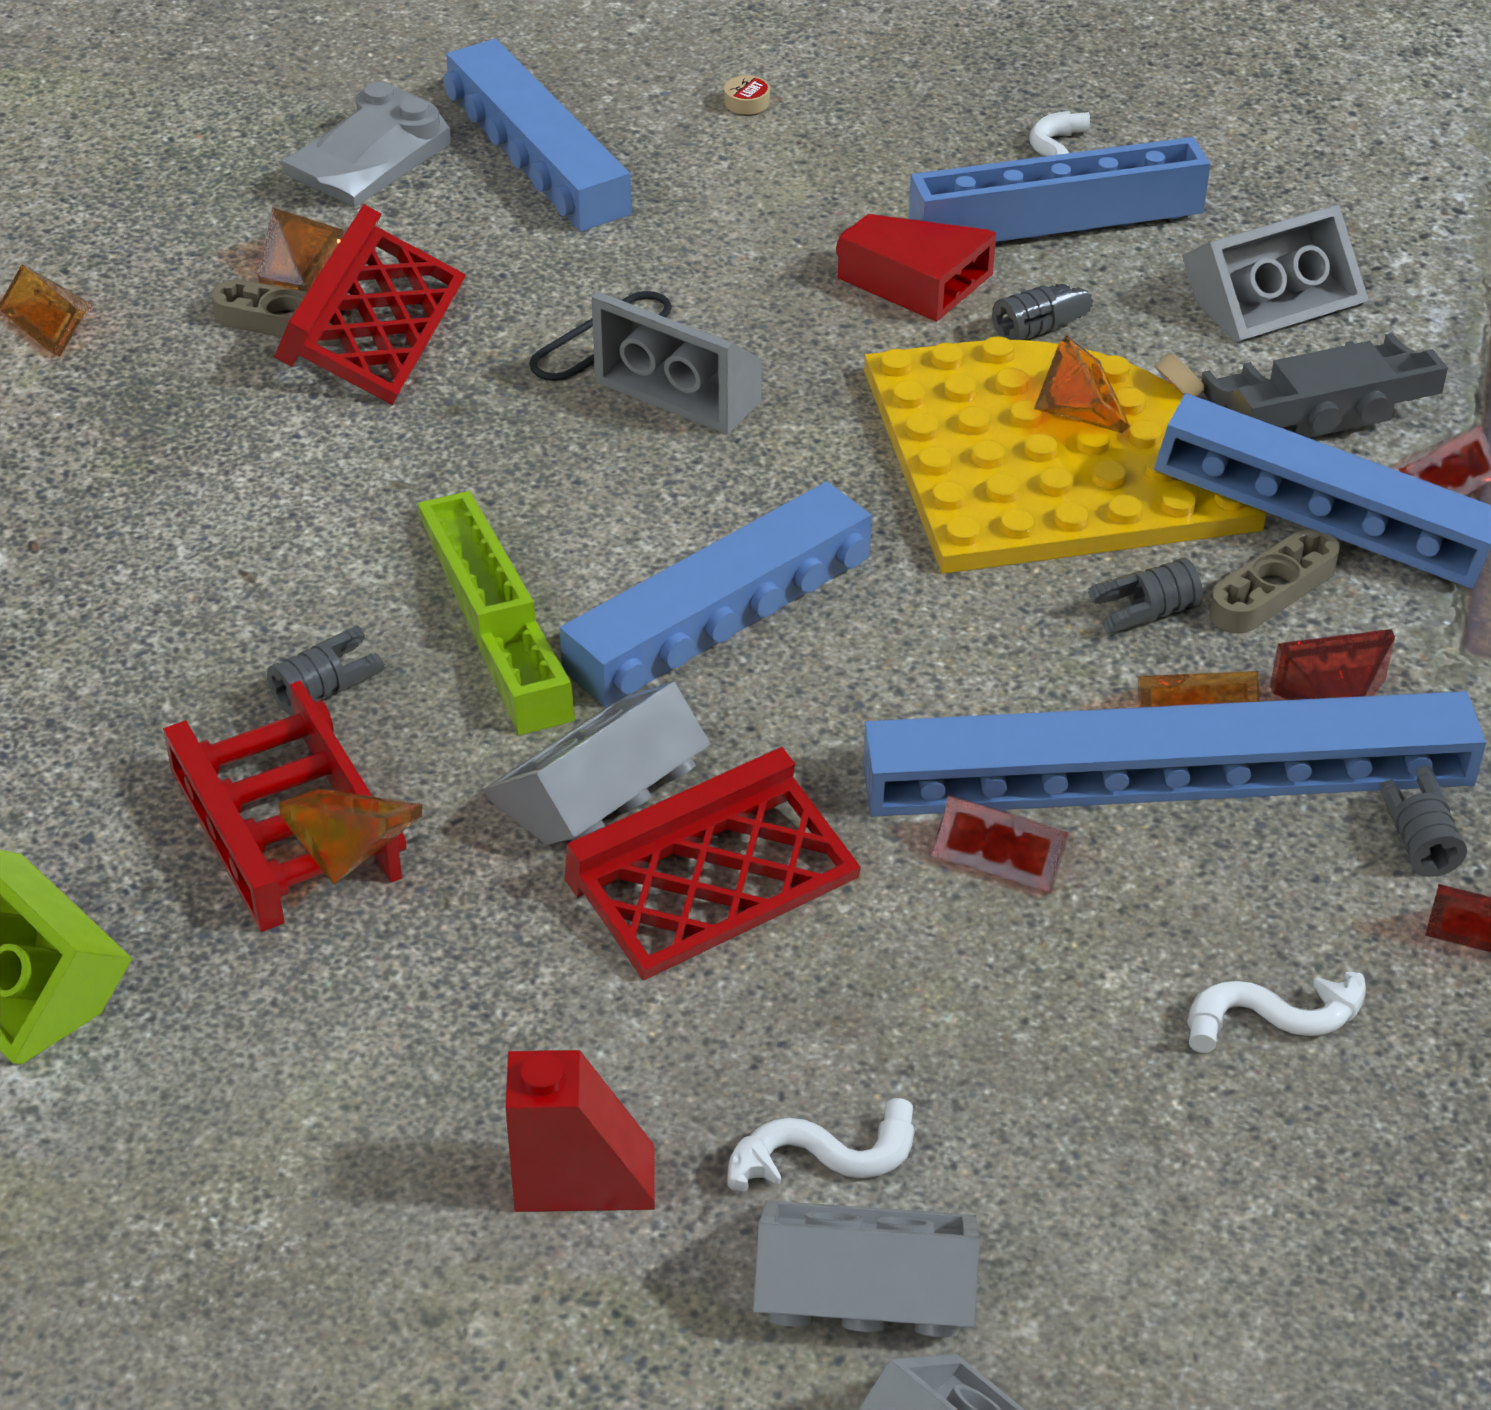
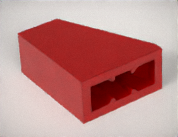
[836,214,996,322]
[505,1050,655,1212]

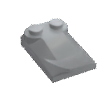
[278,82,451,207]

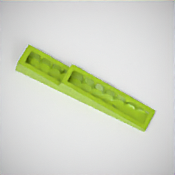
[417,491,575,736]

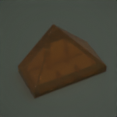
[258,207,344,292]
[0,264,93,357]
[1034,335,1130,433]
[1137,671,1260,708]
[279,788,422,885]

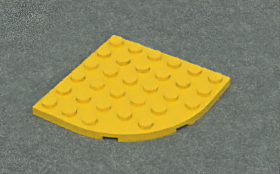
[864,336,1266,574]

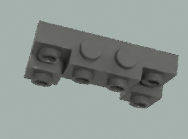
[1201,333,1448,438]

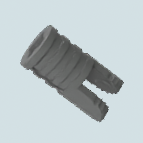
[992,283,1094,340]
[1088,557,1203,634]
[267,625,385,715]
[1379,765,1467,877]

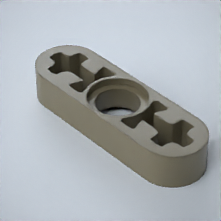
[211,279,354,346]
[1209,528,1340,633]

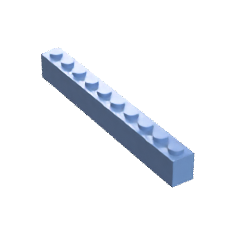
[863,691,1486,817]

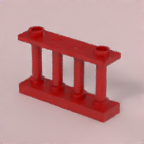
[163,680,407,932]

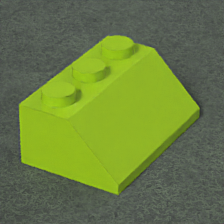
[0,850,133,1064]

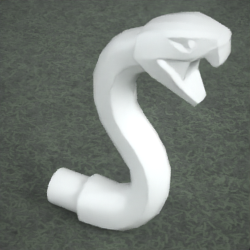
[1029,111,1090,156]
[1187,972,1366,1053]
[727,1098,915,1192]

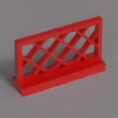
[274,204,466,405]
[564,747,861,981]

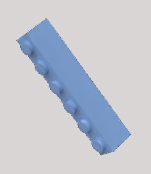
[443,38,632,232]
[908,137,1211,243]
[1153,393,1491,589]
[559,481,872,707]

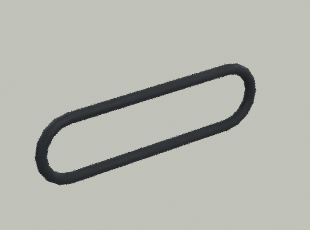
[529,291,672,381]

